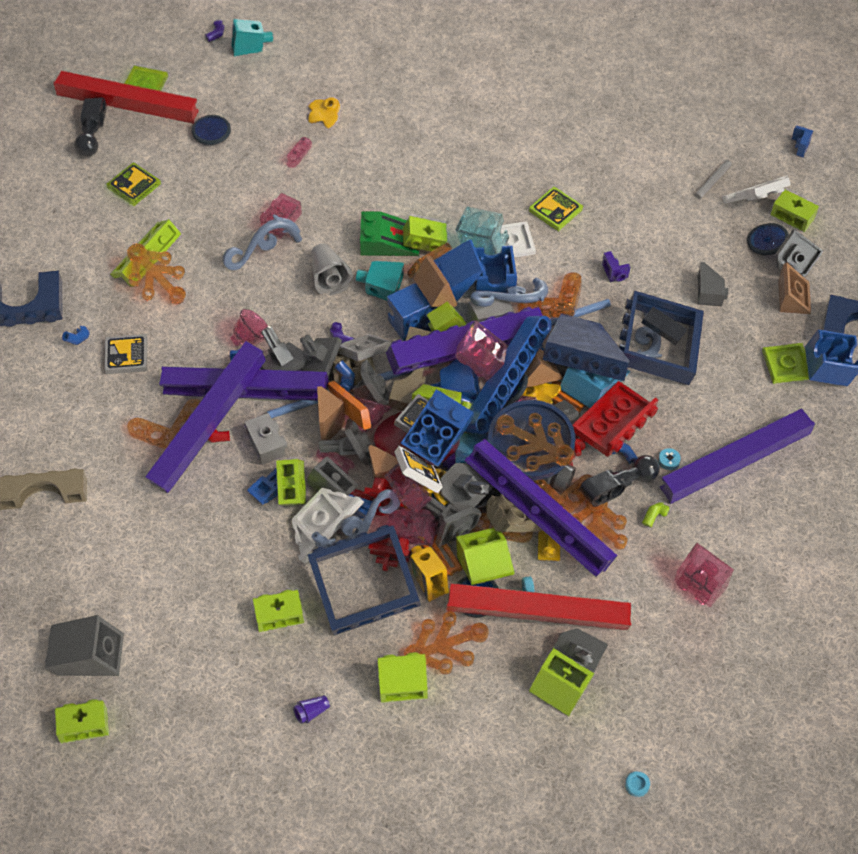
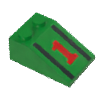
[360,211,419,256]

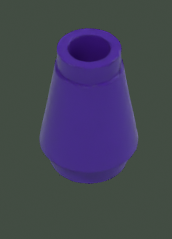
[293,695,330,724]

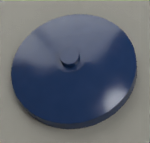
[488,400,575,480]

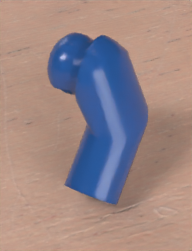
[62,326,90,345]
[335,360,355,392]
[612,443,638,464]

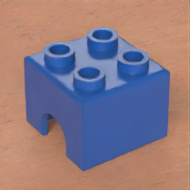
[474,245,517,293]
[387,283,438,341]
[805,329,858,386]

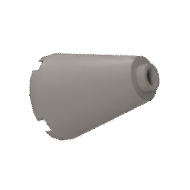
[311,243,353,296]

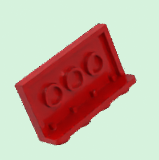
[573,381,659,457]

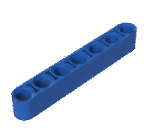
[465,316,552,434]

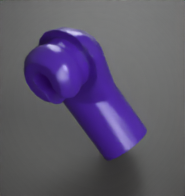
[330,322,355,343]

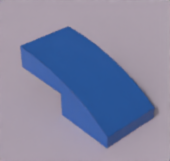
[247,468,278,505]

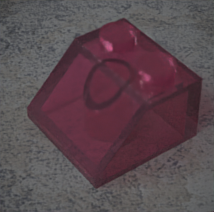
[455,320,507,381]
[674,543,734,608]

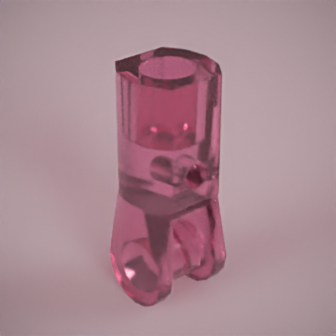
[287,137,312,168]
[316,449,355,475]

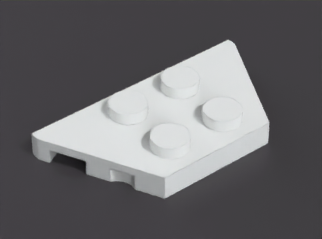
[722,176,790,204]
[292,488,364,564]

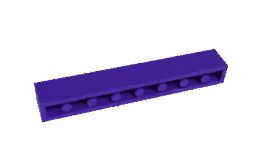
[386,307,543,375]

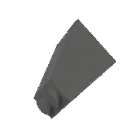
[45,615,124,676]

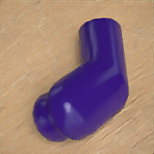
[205,19,225,42]

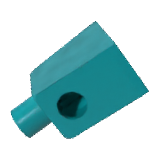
[231,19,273,57]
[356,261,404,301]

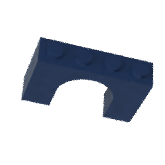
[0,270,63,327]
[821,294,858,333]

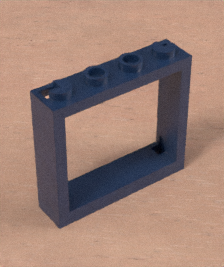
[618,290,704,385]
[308,525,421,635]

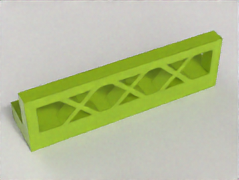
[110,219,181,287]

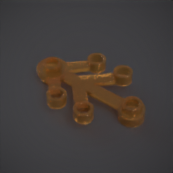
[127,243,186,304]
[497,413,574,471]
[572,500,628,550]
[404,611,489,675]

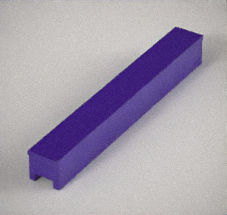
[145,341,266,493]
[159,366,329,401]
[659,408,815,504]
[464,439,618,577]

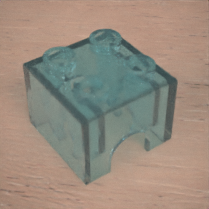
[455,206,509,255]

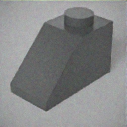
[698,262,728,307]
[306,456,359,496]

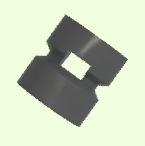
[537,464,576,493]

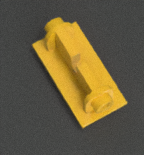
[538,531,560,561]

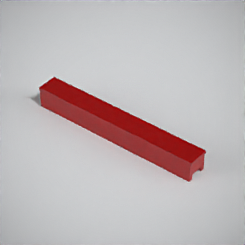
[53,71,199,124]
[446,584,632,630]

